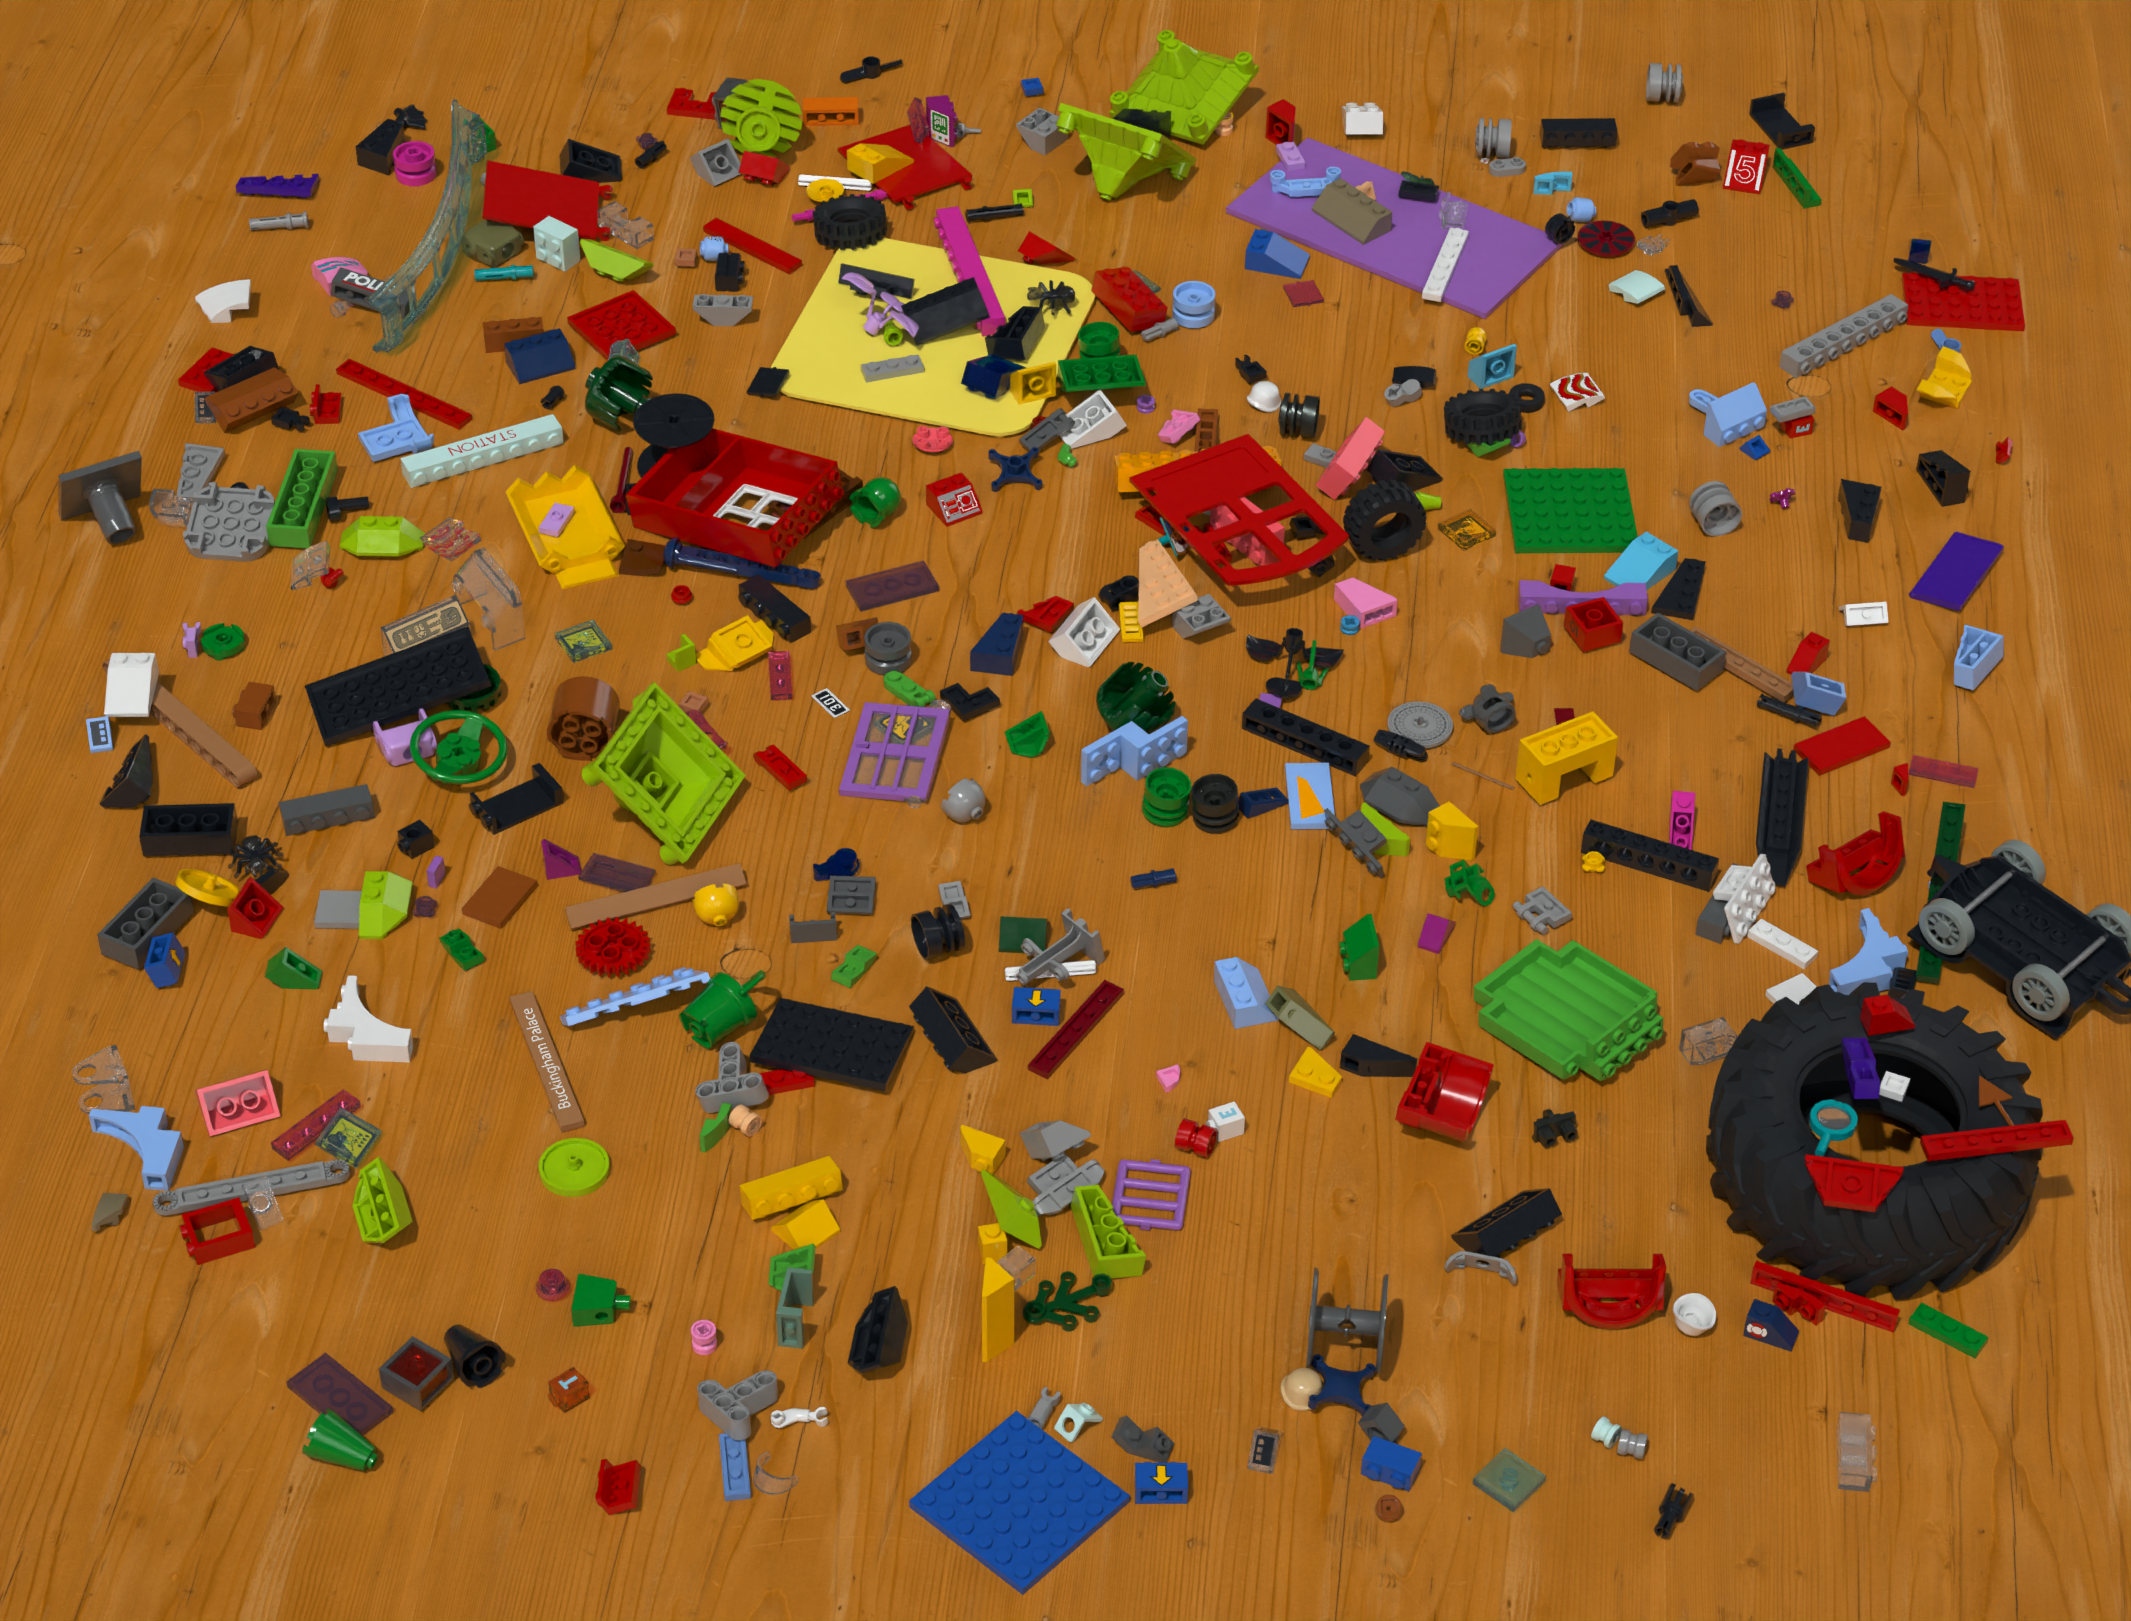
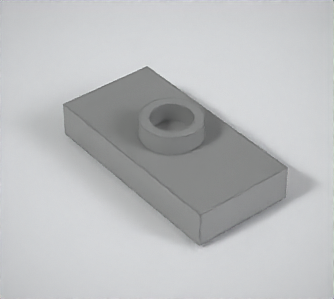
[1770,396,1816,423]
[1303,443,1337,468]

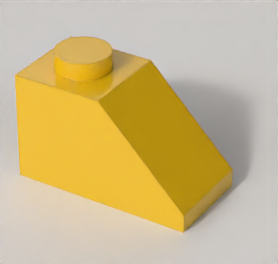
[960,1125,1006,1174]

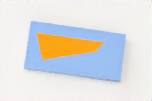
[1285,763,1335,829]

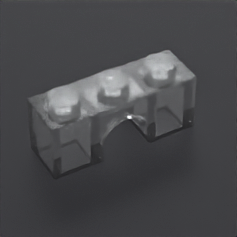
[597,201,654,249]

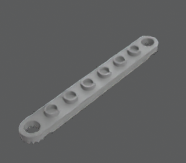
[153,1159,350,1216]

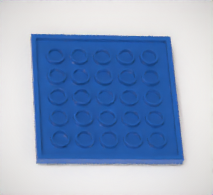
[909,1411,1130,1595]

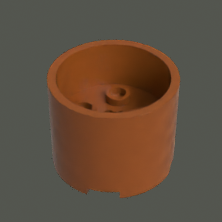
[547,676,620,761]

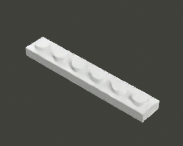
[1422,227,1469,302]

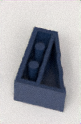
[970,613,1024,676]

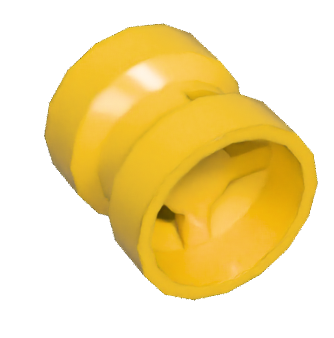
[1464,327,1487,355]

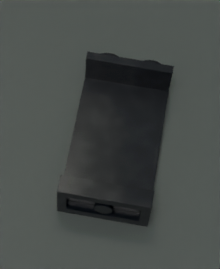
[1749,93,1815,150]
[469,763,563,835]

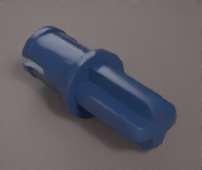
[1130,868,1176,889]

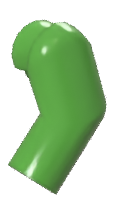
[1057,444,1077,467]

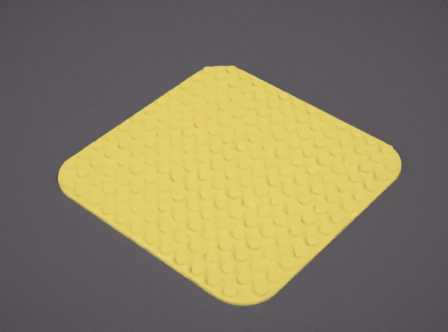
[771,238,1095,438]

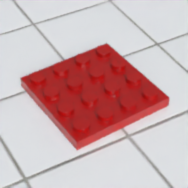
[567,290,676,360]

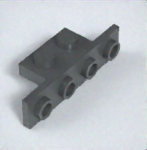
[1324,808,1387,879]

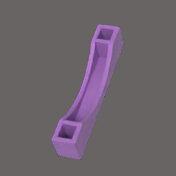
[1518,580,1648,615]

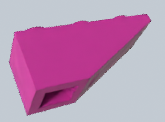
[1669,791,1695,850]

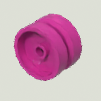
[393,141,437,186]

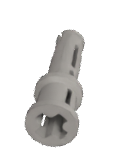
[249,211,309,231]

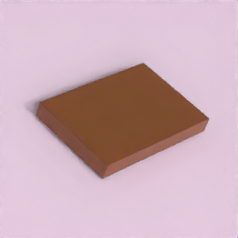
[462,866,537,929]

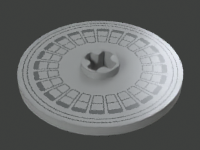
[1387,702,1453,748]

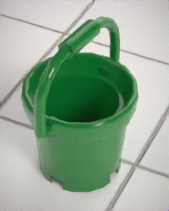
[679,970,766,1049]

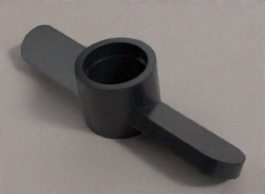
[840,56,903,83]

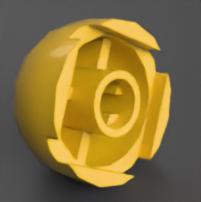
[692,883,739,926]

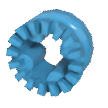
[1340,615,1360,636]

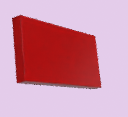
[1793,716,1891,776]

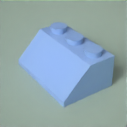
[1703,382,1767,447]
[1214,957,1279,1029]

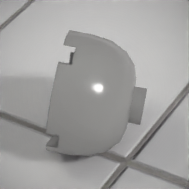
[941,778,986,823]

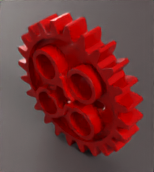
[575,917,651,978]

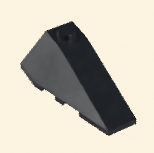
[100,734,153,808]

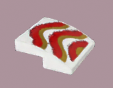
[1550,373,1605,412]

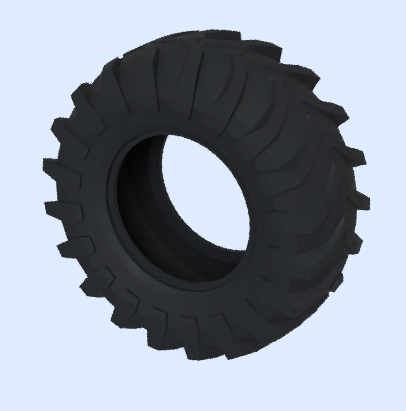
[1706,982,2043,1300]

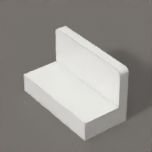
[1839,602,1888,626]

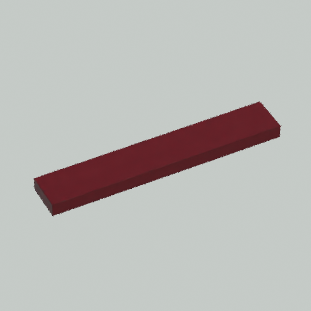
[1028,980,1124,1080]

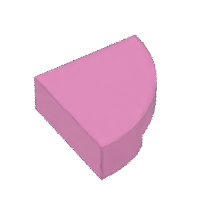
[1156,1064,1180,1093]

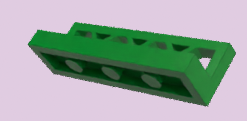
[1772,148,1822,209]

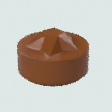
[1375,1495,1402,1522]

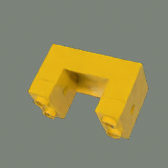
[1515,711,1618,805]

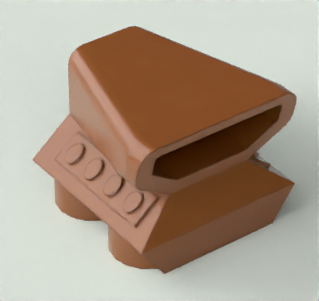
[1670,142,1721,185]

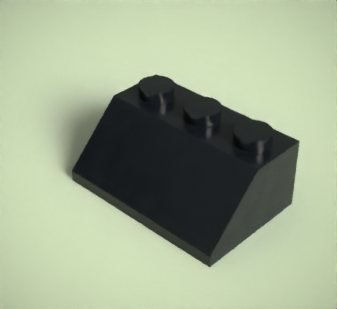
[204,346,279,392]

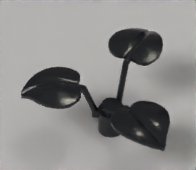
[1246,628,1344,699]

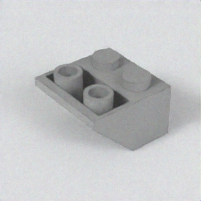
[1016,108,1068,155]
[1172,594,1231,638]
[1020,1120,1091,1161]

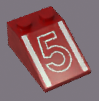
[1723,139,1770,194]

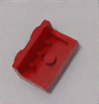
[595,1459,641,1515]

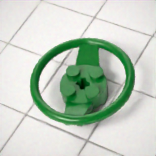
[410,710,508,784]

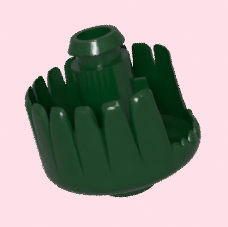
[585,356,653,431]
[1096,662,1176,734]

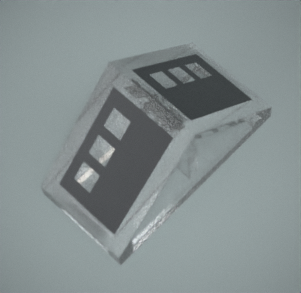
[195,392,216,424]
[1248,1426,1283,1474]

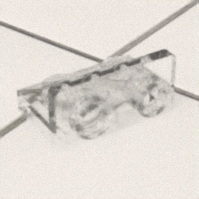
[1439,192,1469,230]

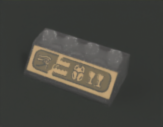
[381,595,471,657]

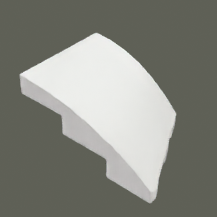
[195,279,251,323]

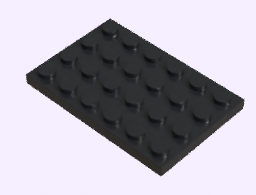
[750,998,914,1091]

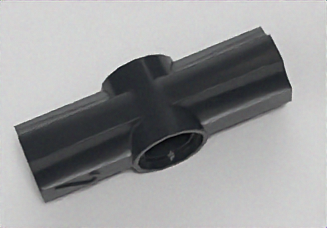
[1641,199,1699,228]

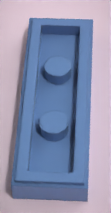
[719,1433,751,1501]

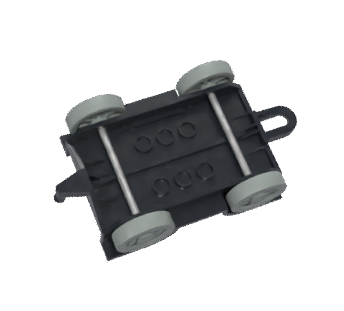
[1907,840,2131,1041]

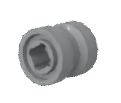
[1617,1429,1648,1460]

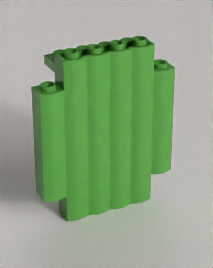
[1474,939,1664,1081]

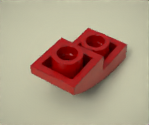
[1772,1283,1826,1326]

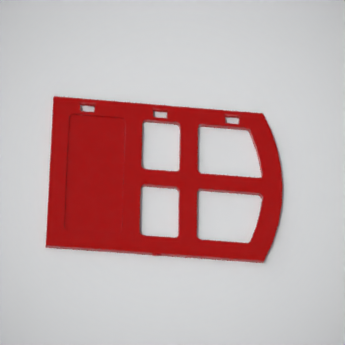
[1129,434,1349,586]

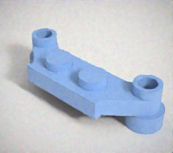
[1270,167,1341,197]

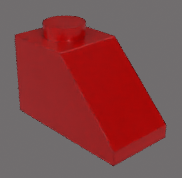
[1873,386,1908,430]
[1786,631,1830,675]
[1860,995,1915,1036]

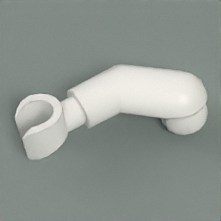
[770,1407,828,1429]

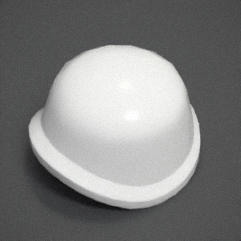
[1247,381,1281,413]
[1673,1293,1716,1336]

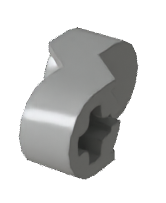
[1384,379,1422,407]

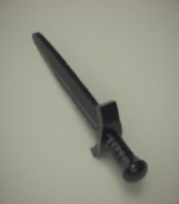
[1893,258,1975,291]

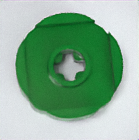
[201,623,245,661]

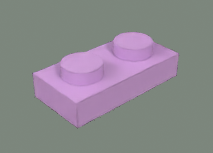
[1276,142,1306,171]

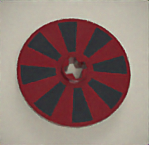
[1578,220,1635,257]

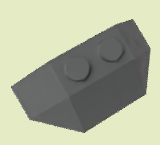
[1360,767,1439,827]

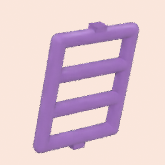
[1112,1159,1191,1230]

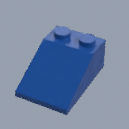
[1245,229,1310,279]

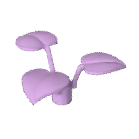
[842,272,919,338]

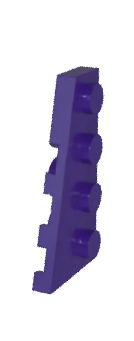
[236,174,319,198]

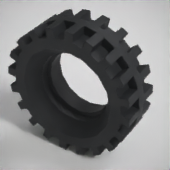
[813,194,887,250]
[1444,389,1522,445]

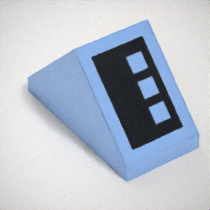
[86,716,113,753]

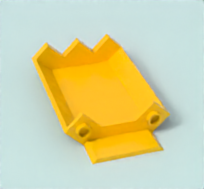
[505,465,625,590]

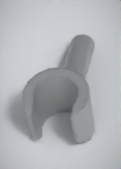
[956,123,981,138]

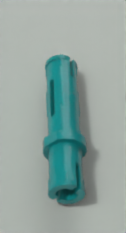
[474,265,534,281]

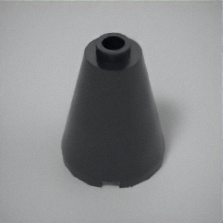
[444,1324,506,1388]

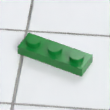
[1908,1302,1989,1359]

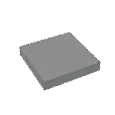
[314,890,362,929]

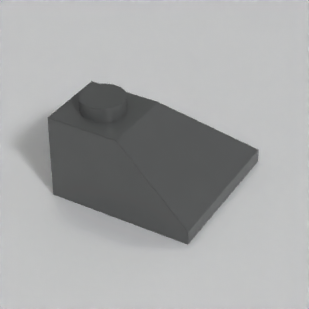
[1500,604,1551,658]

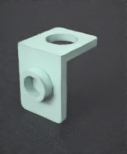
[1054,1403,1103,1442]

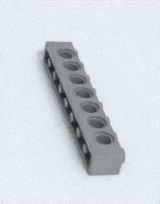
[1779,294,1908,378]

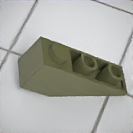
[1265,985,1335,1051]

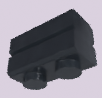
[715,253,745,292]

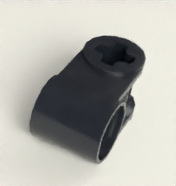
[1098,575,1139,611]

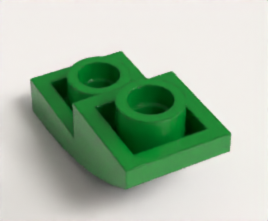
[439,928,485,971]

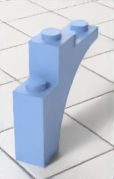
[1829,908,1908,995]
[89,1106,184,1191]

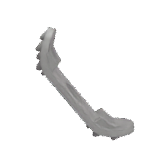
[1444,1250,1517,1285]

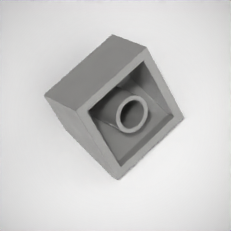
[690,139,741,187]

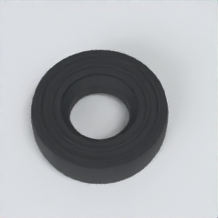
[1509,383,1545,413]

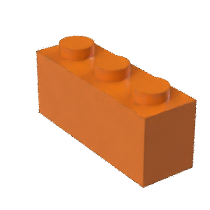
[803,97,859,126]

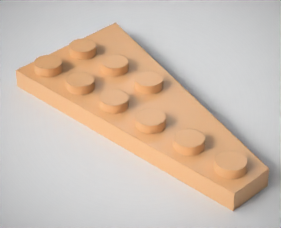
[1138,539,1198,628]

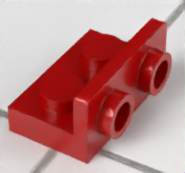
[310,384,342,424]

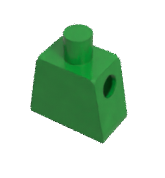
[571,1274,631,1327]

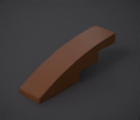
[1195,408,1218,452]

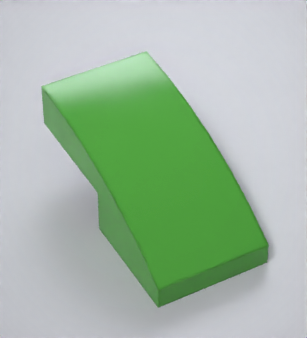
[831,945,877,988]
[700,1103,732,1153]

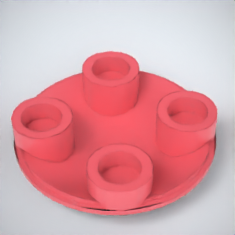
[912,426,953,452]

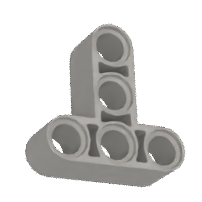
[695,1042,769,1113]
[697,1370,778,1440]

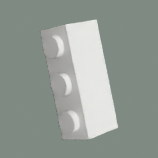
[1048,597,1120,667]

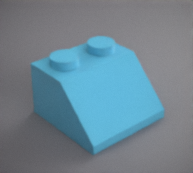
[1468,344,1517,389]

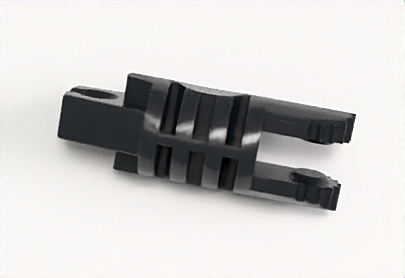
[1374,729,1428,762]

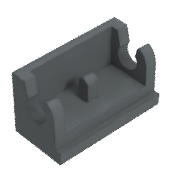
[789,912,837,943]

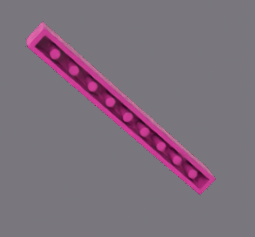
[933,206,1005,337]

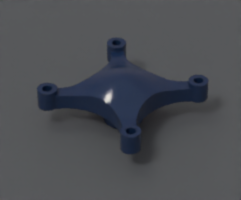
[988,447,1042,492]
[1308,1354,1376,1416]

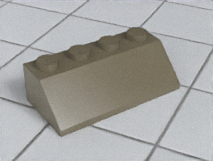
[1312,178,1392,245]

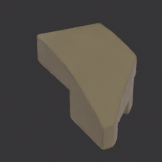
[92,1193,128,1231]

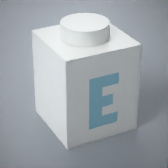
[1206,1101,1245,1142]

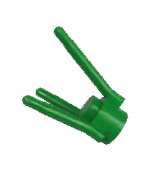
[1296,640,1330,690]

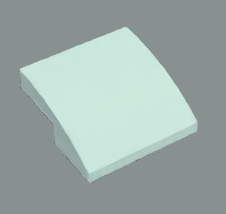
[1608,270,1665,304]

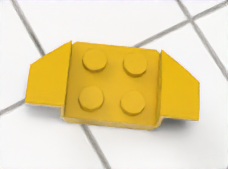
[1917,346,1972,409]
[696,615,774,671]

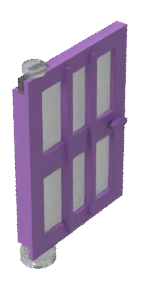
[839,700,951,808]

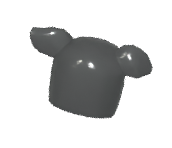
[1459,684,1516,733]

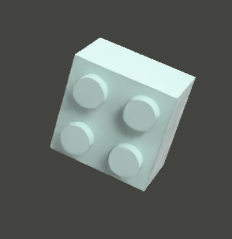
[533,216,580,272]

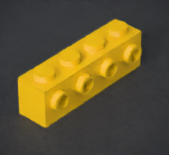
[739,1156,843,1220]

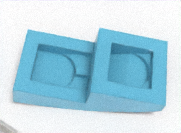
[1533,171,1572,195]

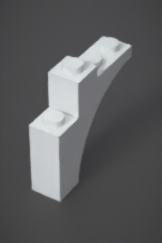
[324,976,413,1063]

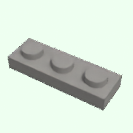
[861,355,924,383]

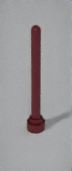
[610,447,632,513]

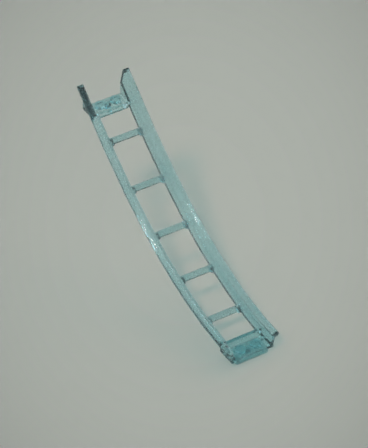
[366,99,487,353]

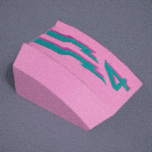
[311,257,367,296]

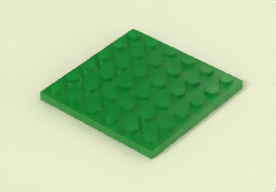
[1503,468,1638,553]

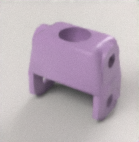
[373,708,437,766]

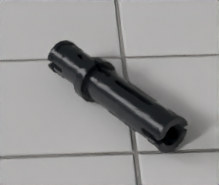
[965,203,1023,222]
[1757,694,1822,728]

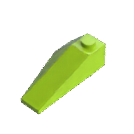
[981,1169,1042,1249]

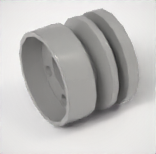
[1646,63,1683,103]
[1475,117,1512,158]
[1689,481,1742,537]

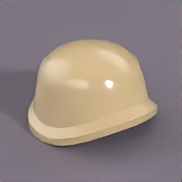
[1281,1367,1324,1411]

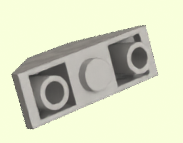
[693,294,753,326]

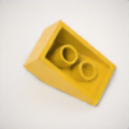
[847,143,914,184]

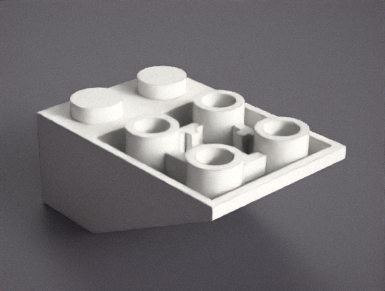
[1341,103,1383,134]

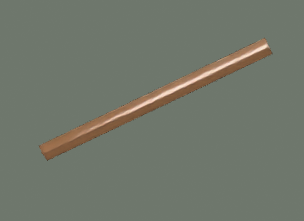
[1452,762,1515,789]

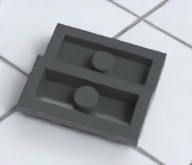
[827,876,876,915]

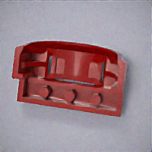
[1806,811,1905,895]
[1557,1254,1666,1329]

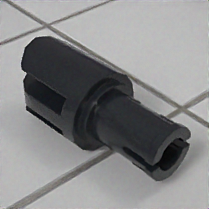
[1654,1483,1694,1538]

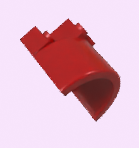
[1395,1042,1494,1142]

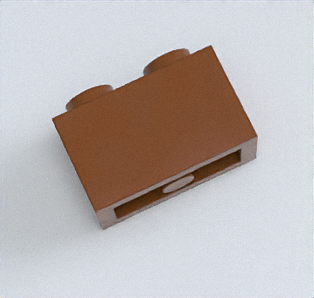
[232,682,276,730]

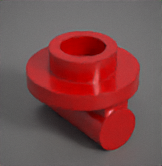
[320,567,344,589]

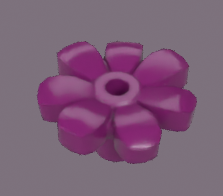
[1769,488,1795,509]

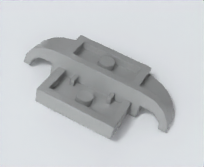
[1027,1154,1105,1216]

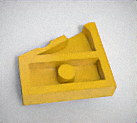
[1289,1047,1342,1098]

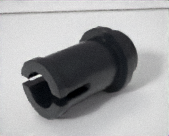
[541,386,565,409]

